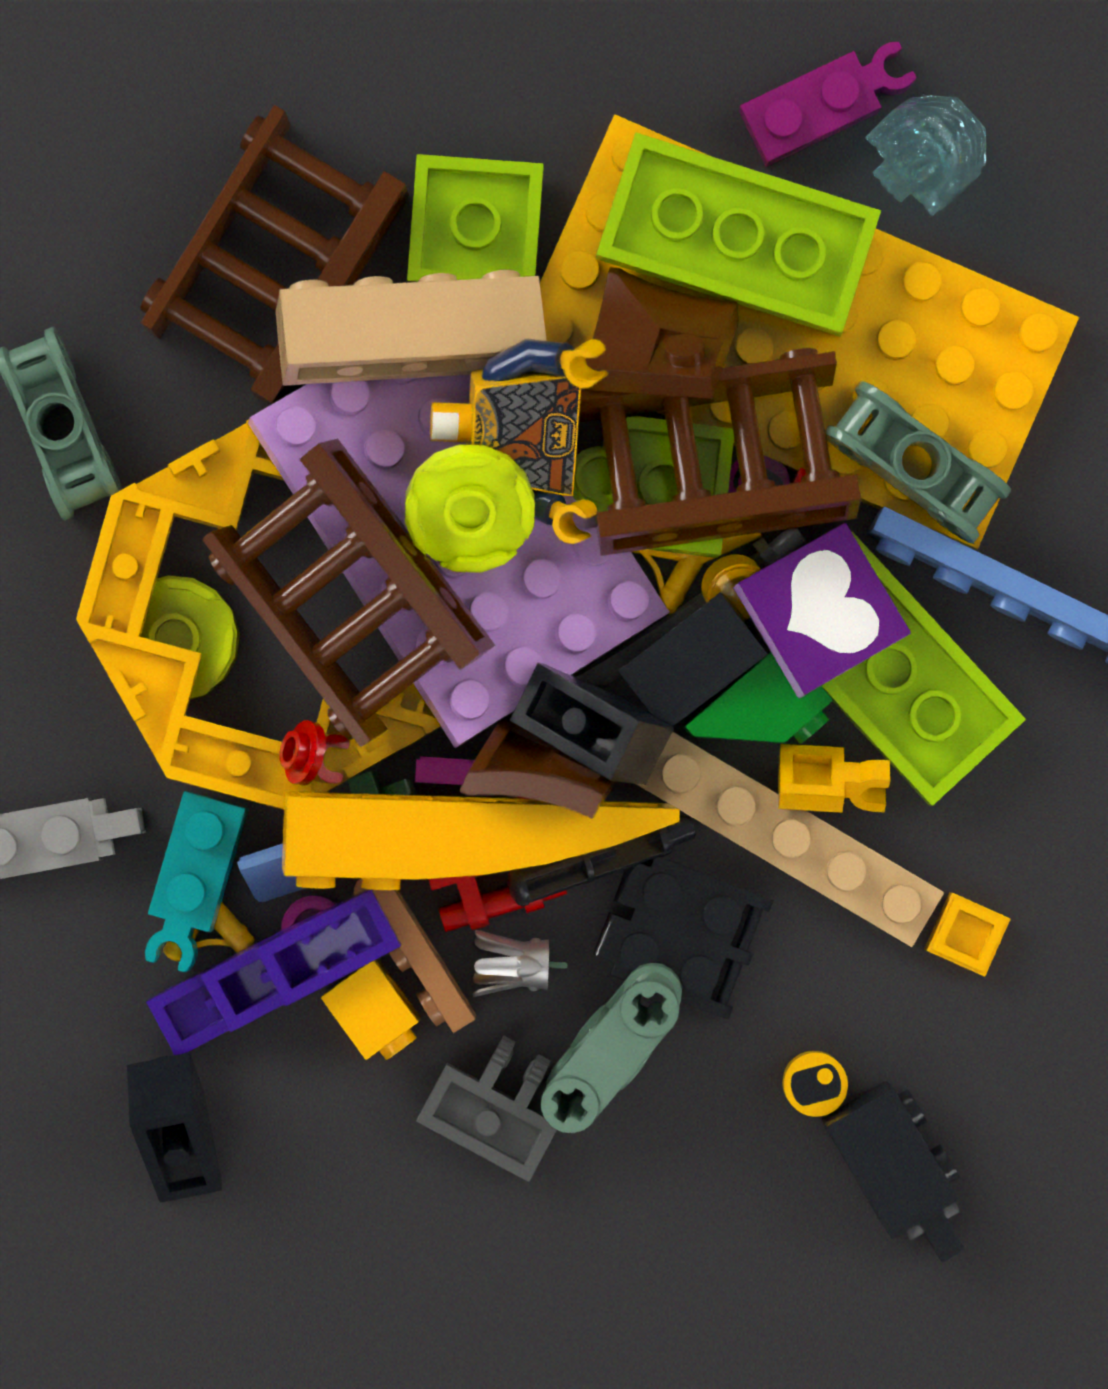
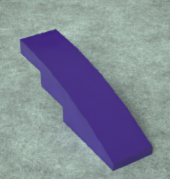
[146,889,401,1055]

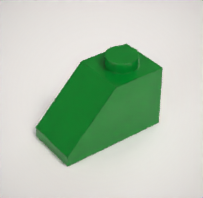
[683,651,834,744]

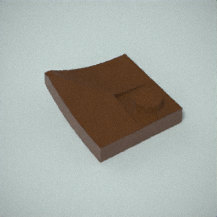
[584,267,739,399]
[460,714,616,819]

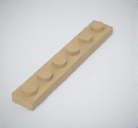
[636,732,944,947]

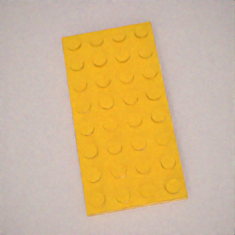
[540,114,1079,551]

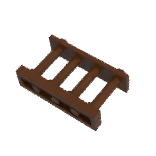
[140,104,409,406]
[579,348,861,556]
[202,439,496,747]

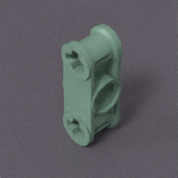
[0,326,122,521]
[825,381,1012,544]
[541,963,682,1133]

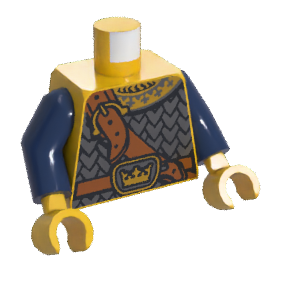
[430,339,608,544]

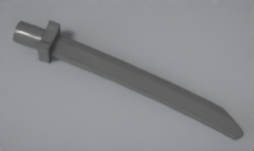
[572,527,808,686]

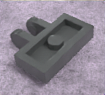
[416,1035,557,1182]

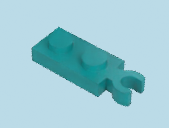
[145,791,249,972]

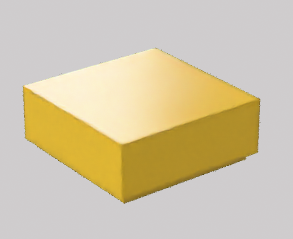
[924,892,1011,977]

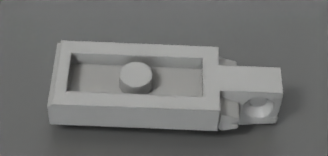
[0,798,146,879]

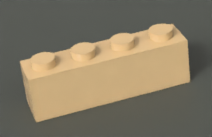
[276,270,546,385]

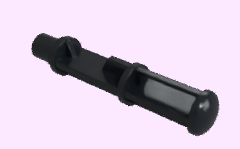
[507,815,695,906]

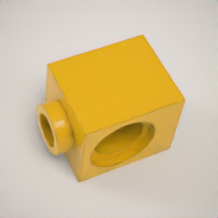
[320,958,421,1060]

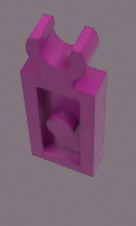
[739,42,917,167]

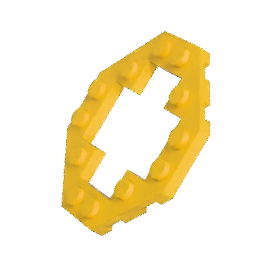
[76,420,441,810]

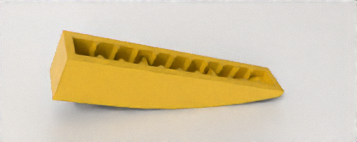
[282,791,680,890]

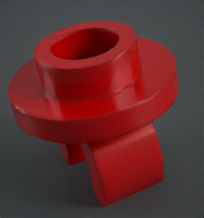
[279,720,350,786]

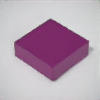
[415,757,475,785]

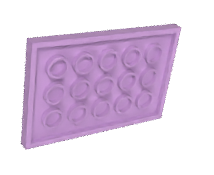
[248,375,670,748]

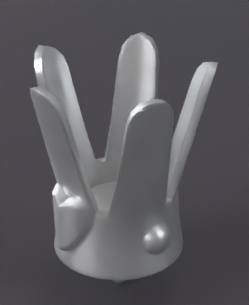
[473,930,568,997]

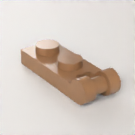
[354,878,477,1033]

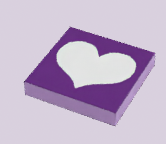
[733,522,911,698]

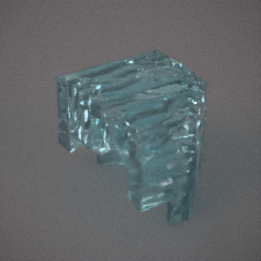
[865,95,986,216]

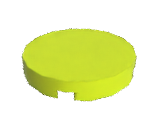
[405,444,535,573]
[141,575,240,700]

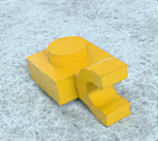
[778,744,890,813]

